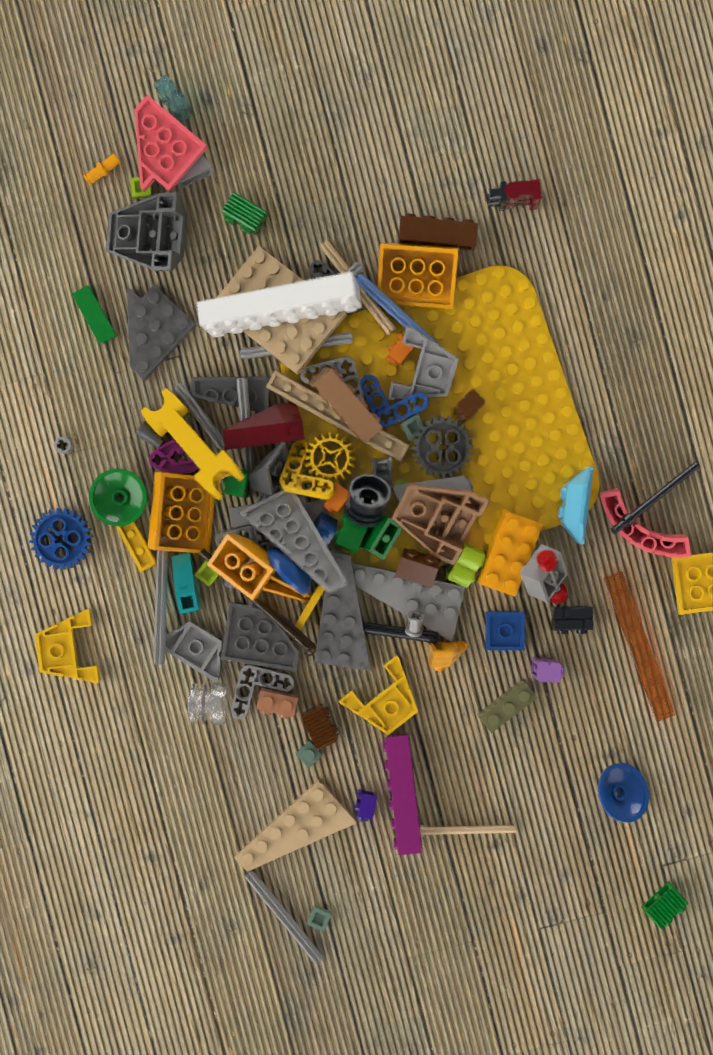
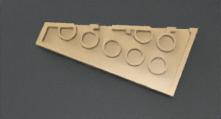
[234,779,357,872]

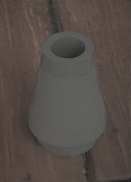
[135,421,165,448]

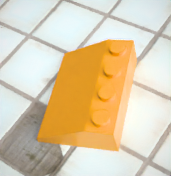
[376,242,459,309]
[148,472,215,553]

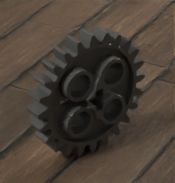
[410,416,474,479]

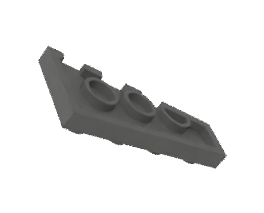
[191,376,269,412]

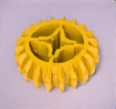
[304,432,356,483]

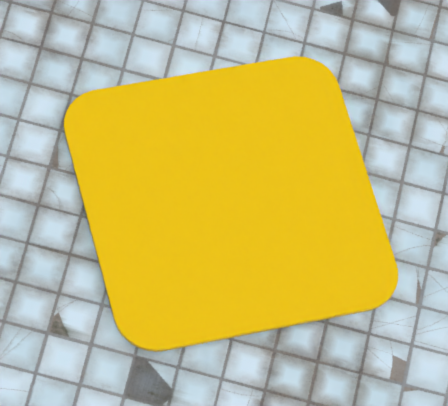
[281,265,599,571]

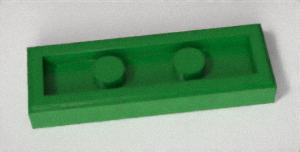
[71,285,117,345]

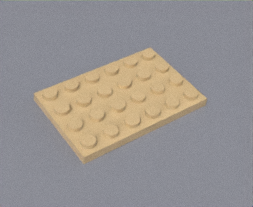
[217,246,346,375]

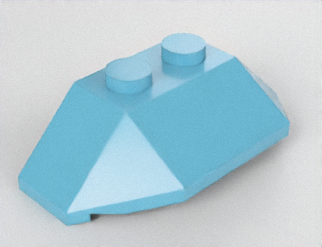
[558,467,594,544]

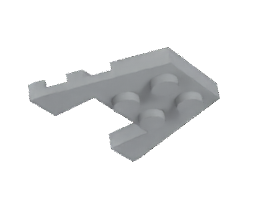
[387,325,459,400]

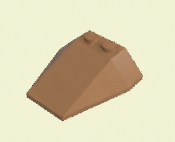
[392,484,489,565]

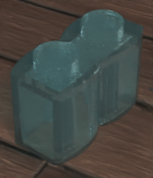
[154,75,192,122]

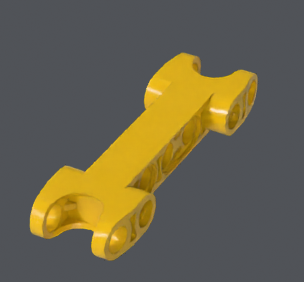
[141,388,245,500]

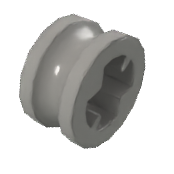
[54,437,74,454]

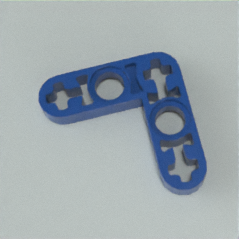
[360,374,429,427]

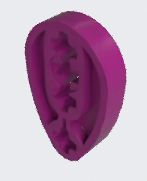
[149,439,200,474]

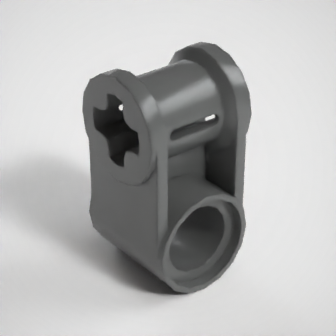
[372,456,393,491]

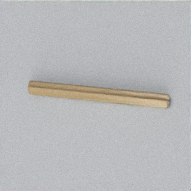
[320,241,396,335]

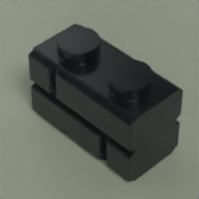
[551,606,593,634]

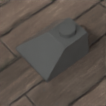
[249,442,288,496]

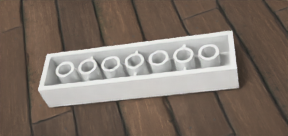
[197,272,362,337]

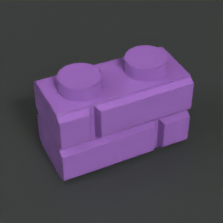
[531,657,564,683]

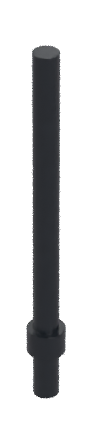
[611,462,699,535]

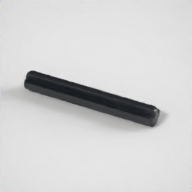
[364,622,439,643]

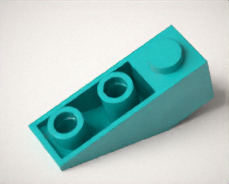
[171,553,202,614]

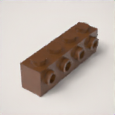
[398,213,478,251]

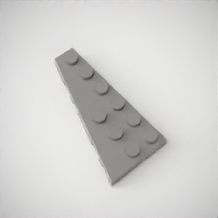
[240,490,347,593]
[352,562,465,642]

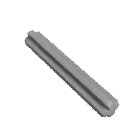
[174,383,224,449]

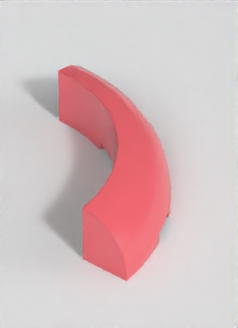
[600,488,691,558]

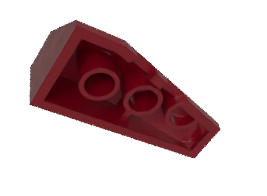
[222,402,305,450]

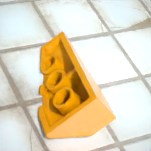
[429,641,468,671]

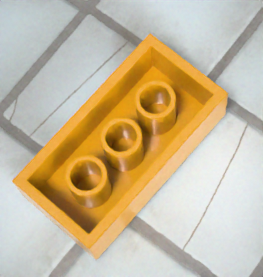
[476,509,543,597]

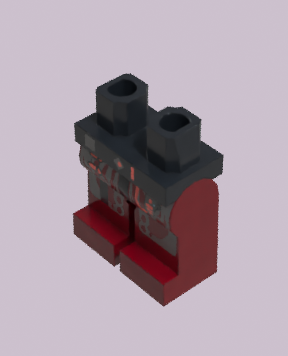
[488,179,542,211]

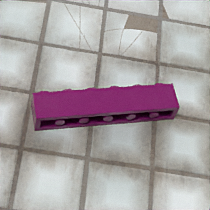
[382,733,423,855]

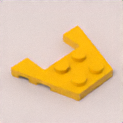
[35,609,100,683]
[338,655,418,735]

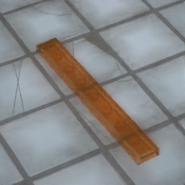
[603,571,675,722]

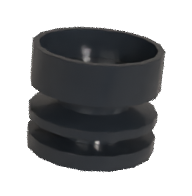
[345,474,391,527]

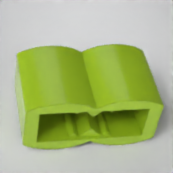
[445,542,486,588]

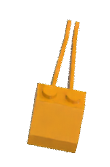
[207,532,313,603]

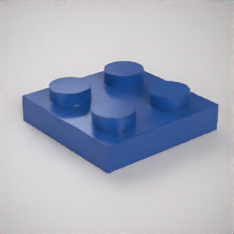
[485,611,525,651]

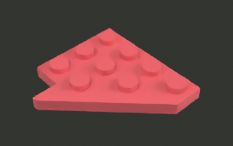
[134,95,208,192]

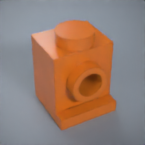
[385,334,414,367]
[323,482,348,513]

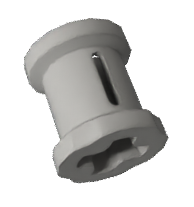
[405,611,425,637]

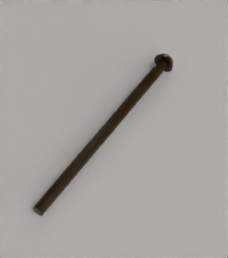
[199,549,317,656]

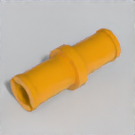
[83,152,121,186]

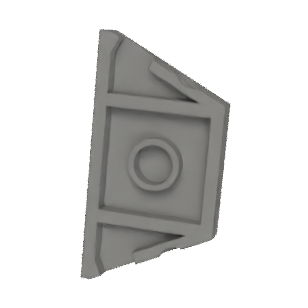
[165,621,223,683]

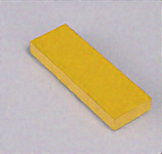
[116,521,157,573]
[295,584,325,630]

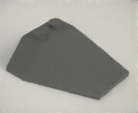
[106,192,187,271]

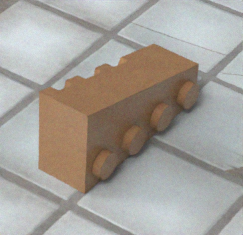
[308,367,383,443]

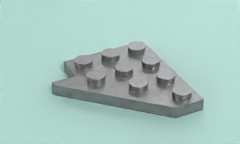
[127,285,197,380]
[221,595,300,671]

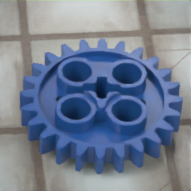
[29,508,93,570]

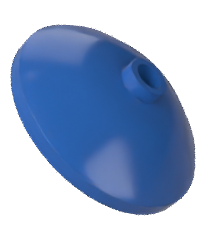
[267,547,311,595]
[598,763,649,823]

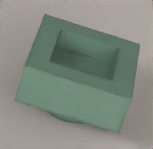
[400,414,425,440]
[296,740,323,768]
[307,904,332,932]

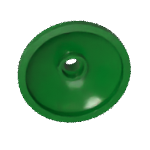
[89,468,147,526]

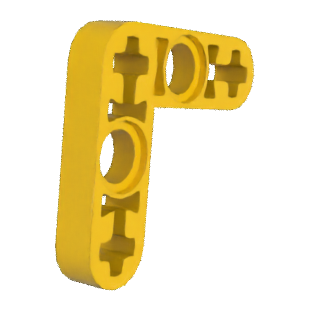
[280,440,335,500]

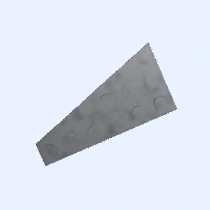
[314,550,371,671]

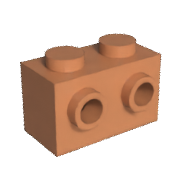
[256,687,299,719]

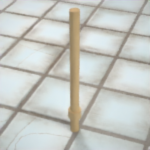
[420,825,516,837]

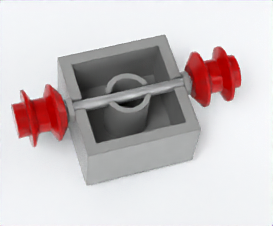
[520,544,568,604]

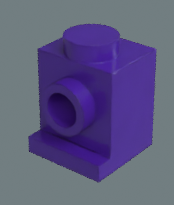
[355,789,377,821]

